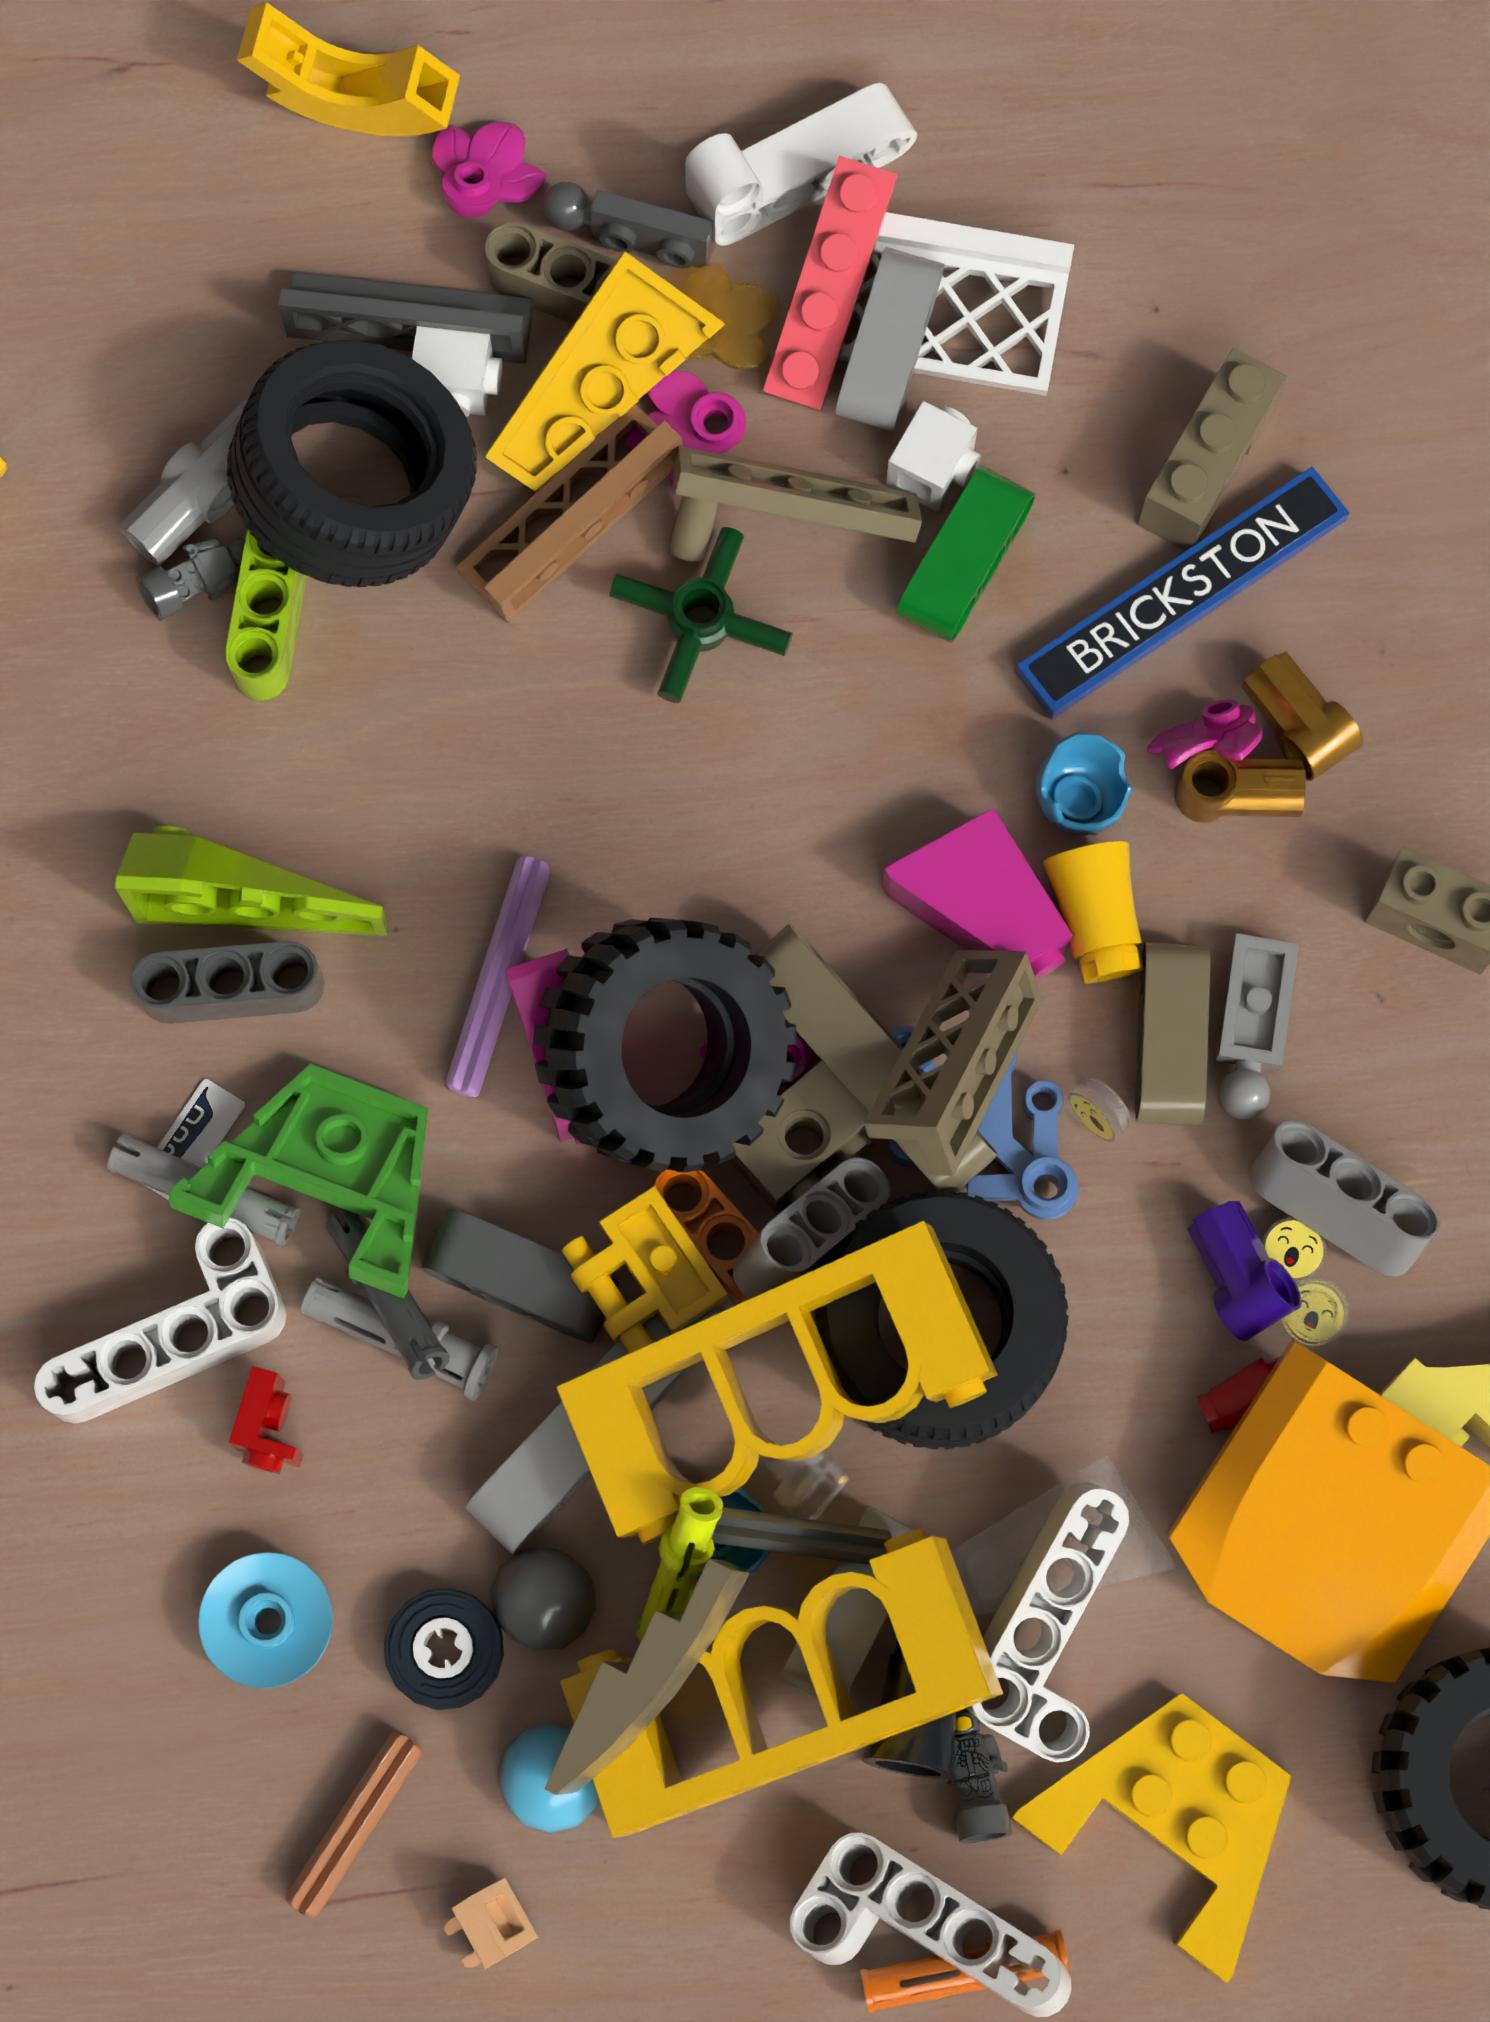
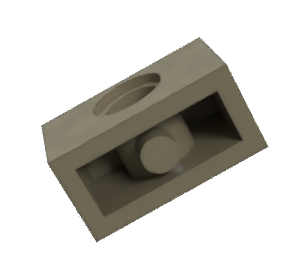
[1365,846,1490,975]
[729,1060,872,1213]

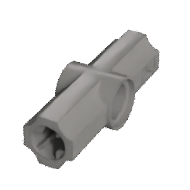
[118,399,248,566]

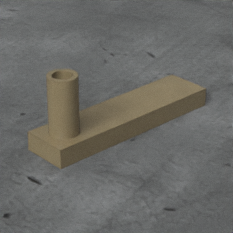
[669,445,922,562]

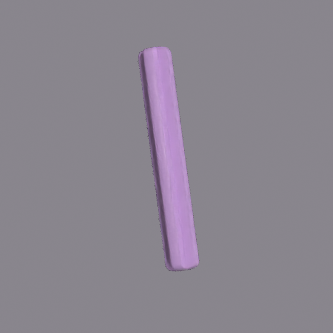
[446,856,550,1097]

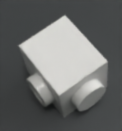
[412,326,502,417]
[886,401,981,513]

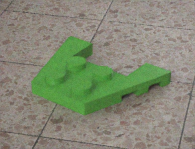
[168,1064,428,1299]

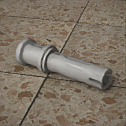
[301,1276,499,1401]

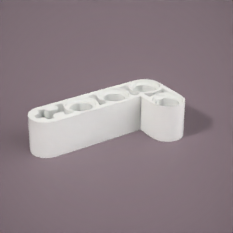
[685,83,917,246]
[34,1218,287,1424]
[966,1482,1129,1762]
[790,1833,1072,2017]

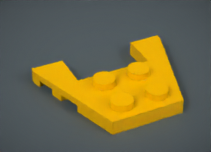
[1011,1693,1292,1983]

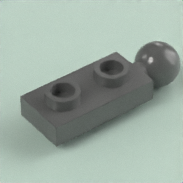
[542,182,713,270]

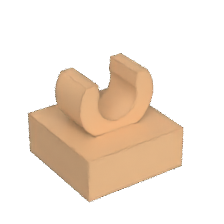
[444,1878,539,1969]

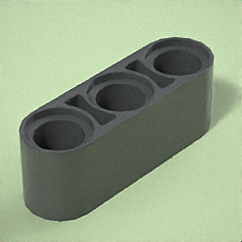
[131,941,324,1024]
[421,1208,619,1343]

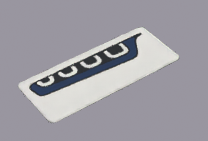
[145,1079,245,1200]

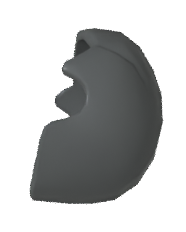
[490,1547,595,1651]

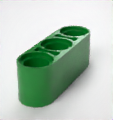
[896,465,1036,643]

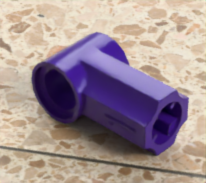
[1187,1201,1302,1341]

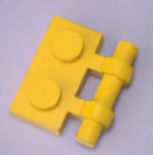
[561,1186,728,1353]

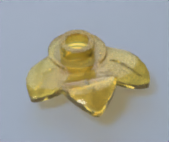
[681,264,778,369]

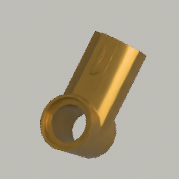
[1241,651,1363,782]
[1175,750,1306,823]

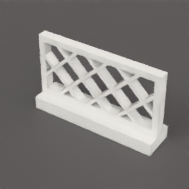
[838,212,1074,396]

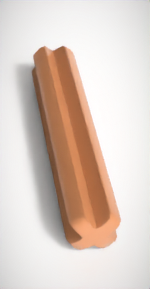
[286,1731,422,1918]

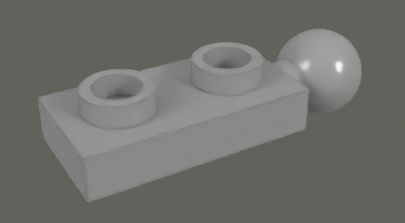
[1216,933,1299,1119]

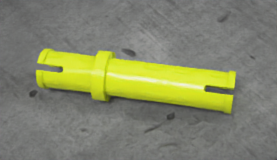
[636,1487,723,1642]

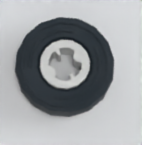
[384,1588,504,1710]

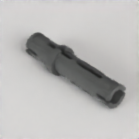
[326,1208,450,1380]

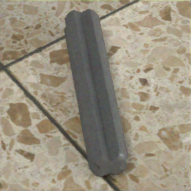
[712,1507,892,1565]

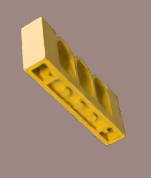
[556,1221,998,1545]
[560,1529,1003,1838]

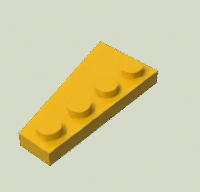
[484,251,725,492]

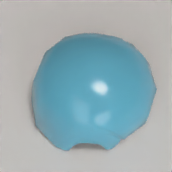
[499,1722,599,1834]

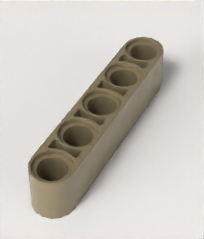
[755,924,998,1193]

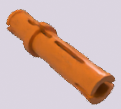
[860,1929,1070,2014]

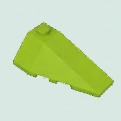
[115,826,389,936]

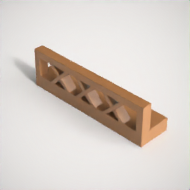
[456,404,683,623]

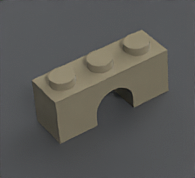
[1138,348,1287,551]

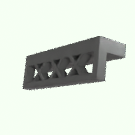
[278,272,533,364]

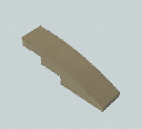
[544,1559,750,1795]

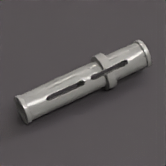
[107,1133,300,1247]

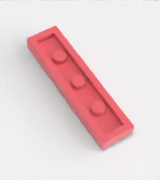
[763,155,898,412]

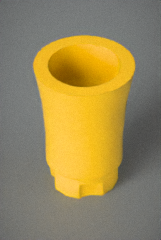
[1042,841,1144,984]

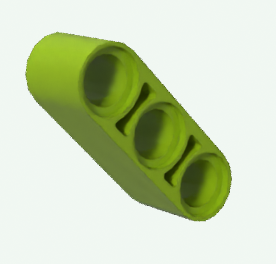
[226,530,307,701]

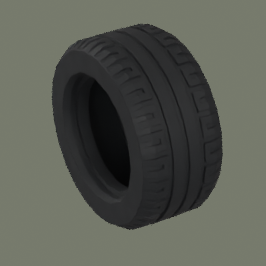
[227,340,477,588]

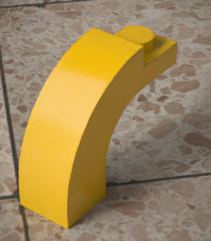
[237,2,460,137]

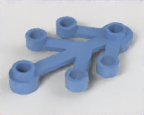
[889,1026,1079,1220]

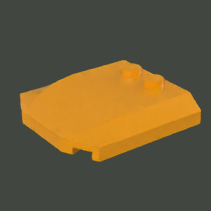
[1167,1339,1490,1683]

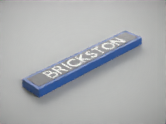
[1015,466,1349,720]

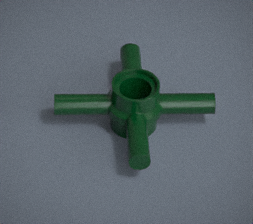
[610,527,793,703]

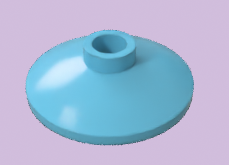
[198,1552,333,1688]

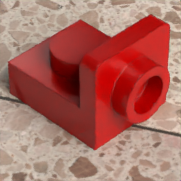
[228,1366,303,1474]

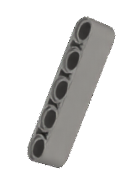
[465,1305,725,1555]

